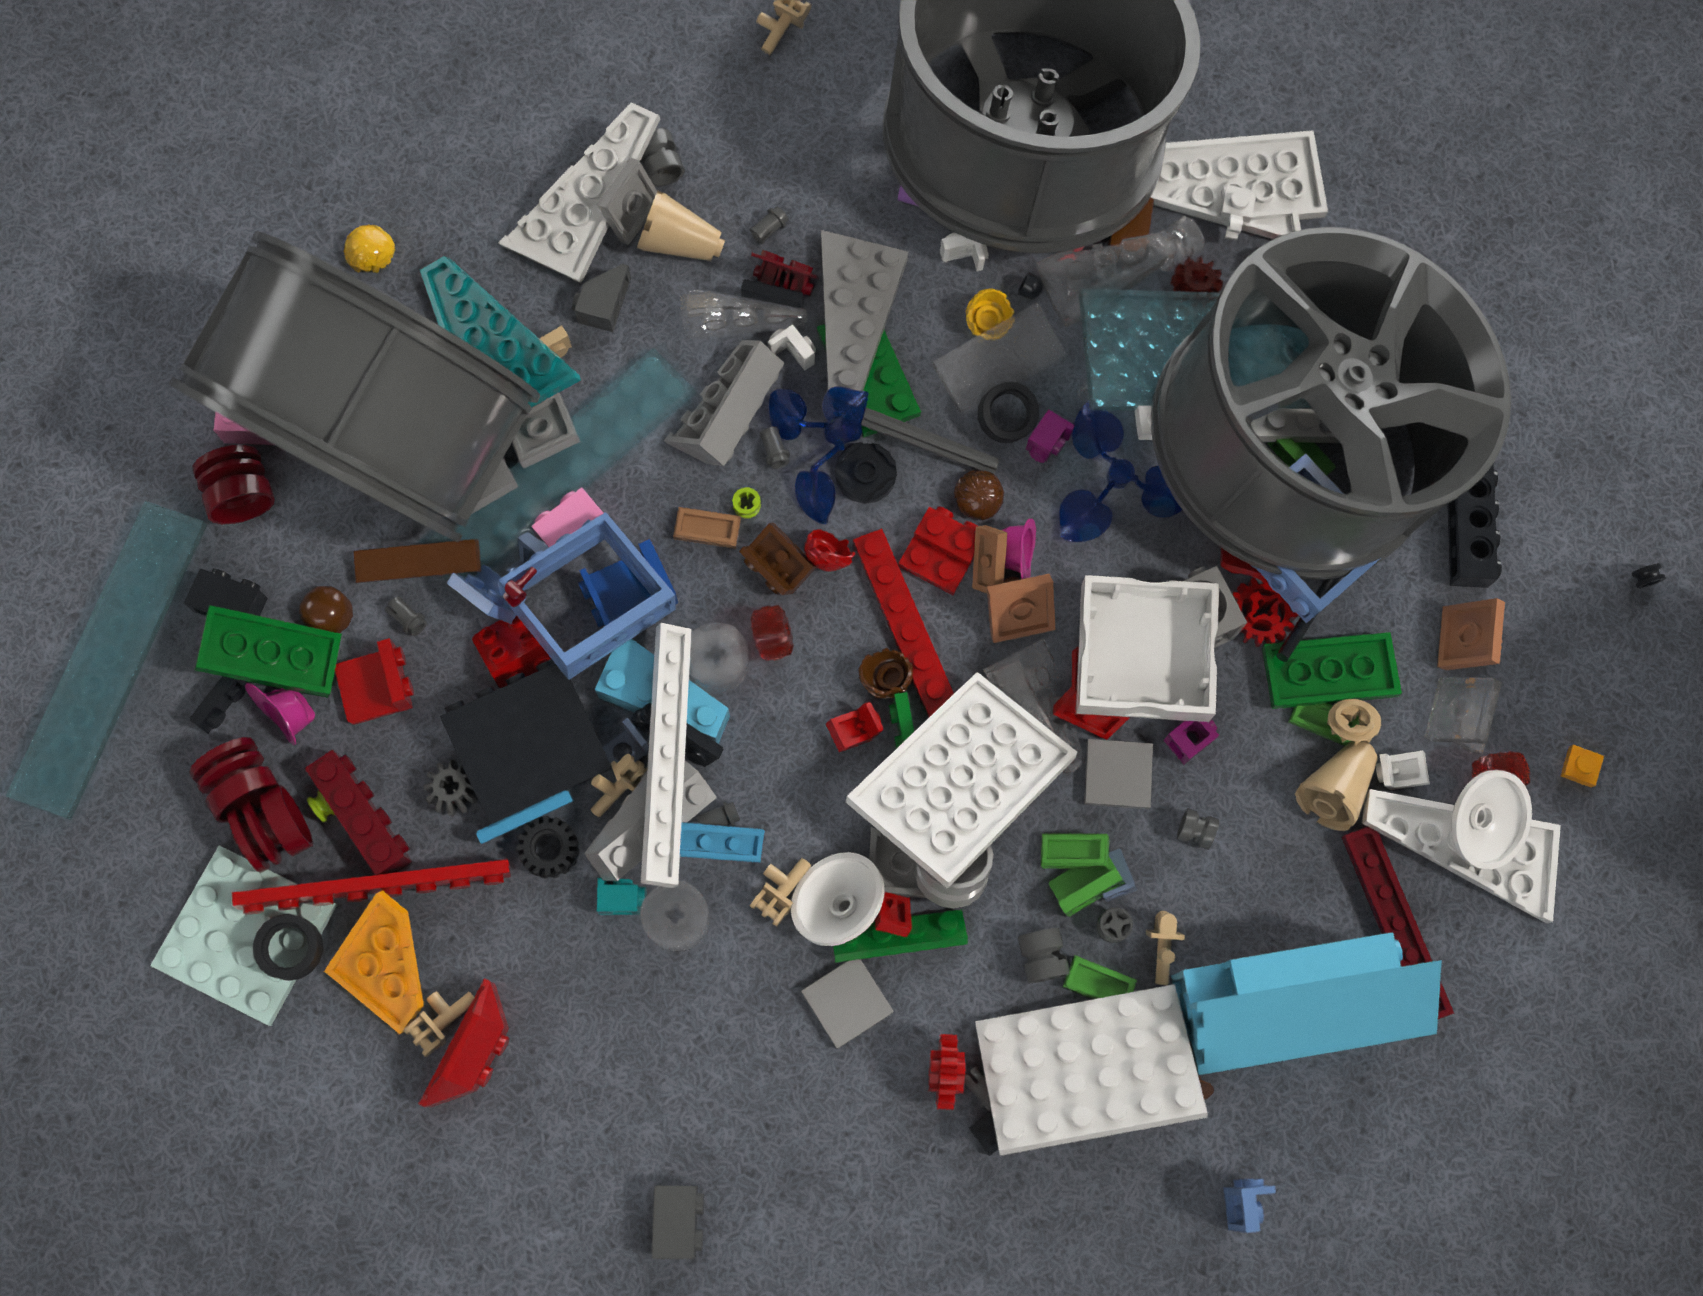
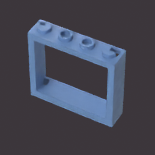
[1251,454,1381,623]
[498,512,676,680]

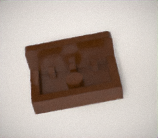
[739,523,817,595]

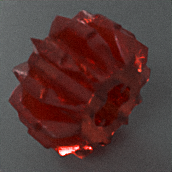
[1170,255,1223,310]
[750,605,794,661]
[1471,751,1530,786]

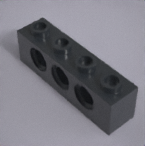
[1447,463,1502,588]

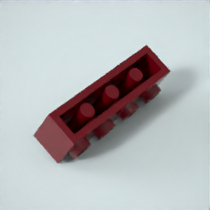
[305,749,412,875]

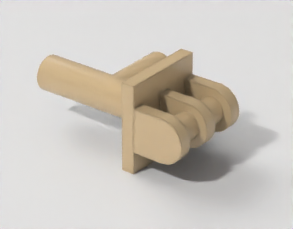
[757,0,811,55]
[591,754,648,817]
[750,858,811,927]
[1146,911,1185,985]
[404,991,474,1057]

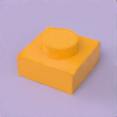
[1560,744,1604,788]

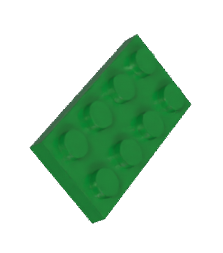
[817,324,921,438]
[194,605,342,698]
[1262,632,1402,709]

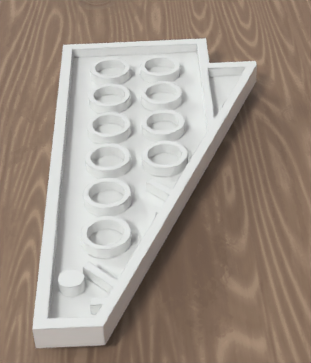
[1151,131,1328,239]

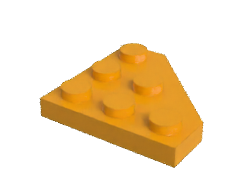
[324,891,424,1034]

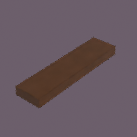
[354,539,481,583]

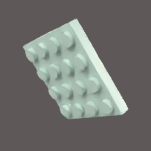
[150,845,338,1026]

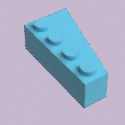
[595,639,730,744]

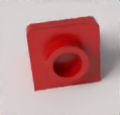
[875,892,912,937]

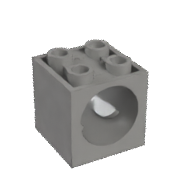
[1172,566,1247,648]

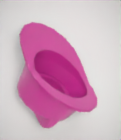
[1002,518,1036,579]
[245,683,315,746]

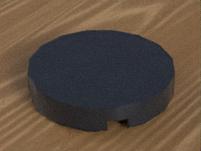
[835,442,897,504]

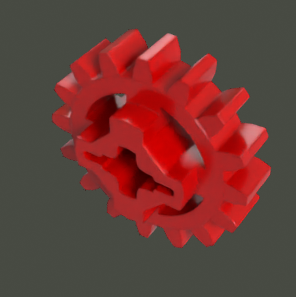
[1232,578,1298,647]
[928,1034,966,1110]

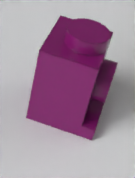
[1026,409,1075,463]
[1163,719,1220,765]

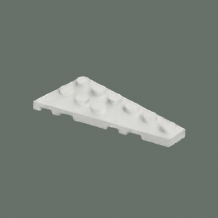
[498,103,661,283]
[1362,789,1561,924]

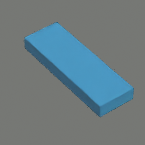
[476,790,574,844]
[680,822,765,863]

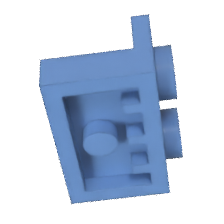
[447,565,527,624]
[1223,1179,1276,1233]

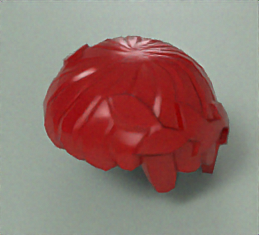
[804,529,856,572]

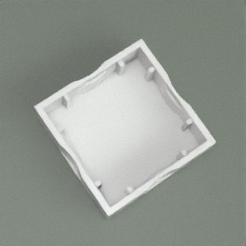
[1076,575,1219,722]

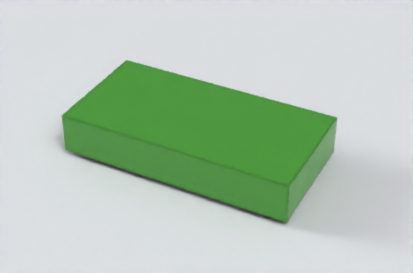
[1288,703,1359,746]
[1041,834,1109,869]
[1062,955,1137,999]

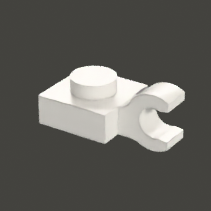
[1220,185,1257,241]

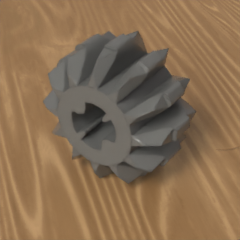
[423,760,478,816]

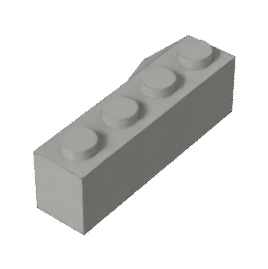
[664,340,784,466]
[584,761,717,881]

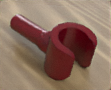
[503,567,537,607]

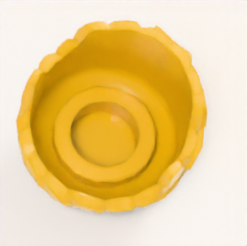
[344,225,395,273]
[966,288,1015,341]

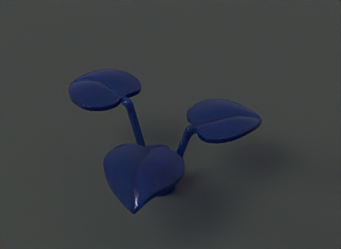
[769,386,869,524]
[1059,401,1183,543]

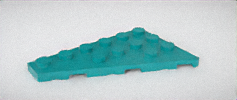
[420,256,581,408]

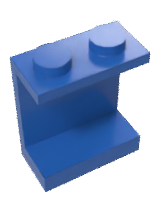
[578,539,678,628]

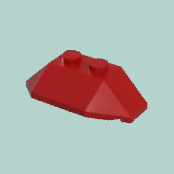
[418,978,510,1108]

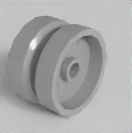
[915,845,993,909]

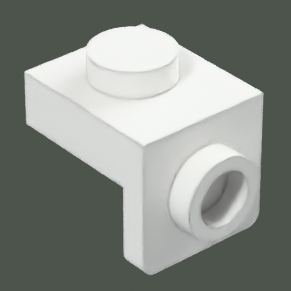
[940,233,988,271]
[768,325,816,371]
[1376,750,1430,790]

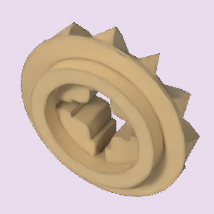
[1327,699,1381,746]

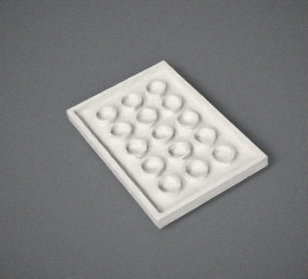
[846,672,1078,889]
[975,984,1207,1155]

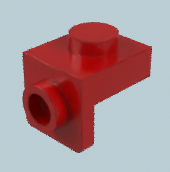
[825,702,883,753]

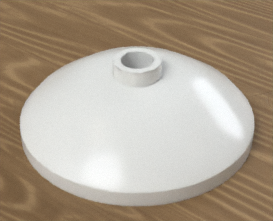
[1451,770,1532,870]
[791,852,885,946]

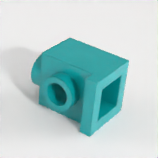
[597,878,647,915]

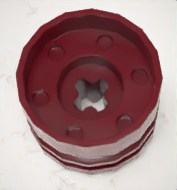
[192,445,275,525]
[189,737,279,823]
[227,784,314,873]

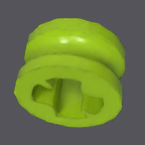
[732,487,761,519]
[306,791,335,823]

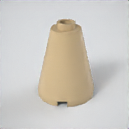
[637,191,725,261]
[1295,741,1378,831]

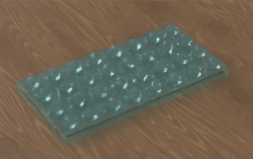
[1079,288,1312,411]

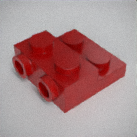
[898,506,978,596]

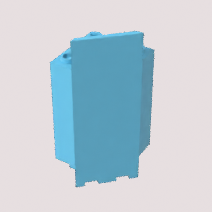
[1171,932,1442,1075]

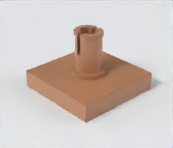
[987,573,1056,643]
[1437,598,1505,670]

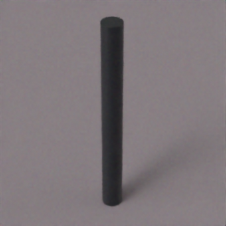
[1276,577,1341,662]

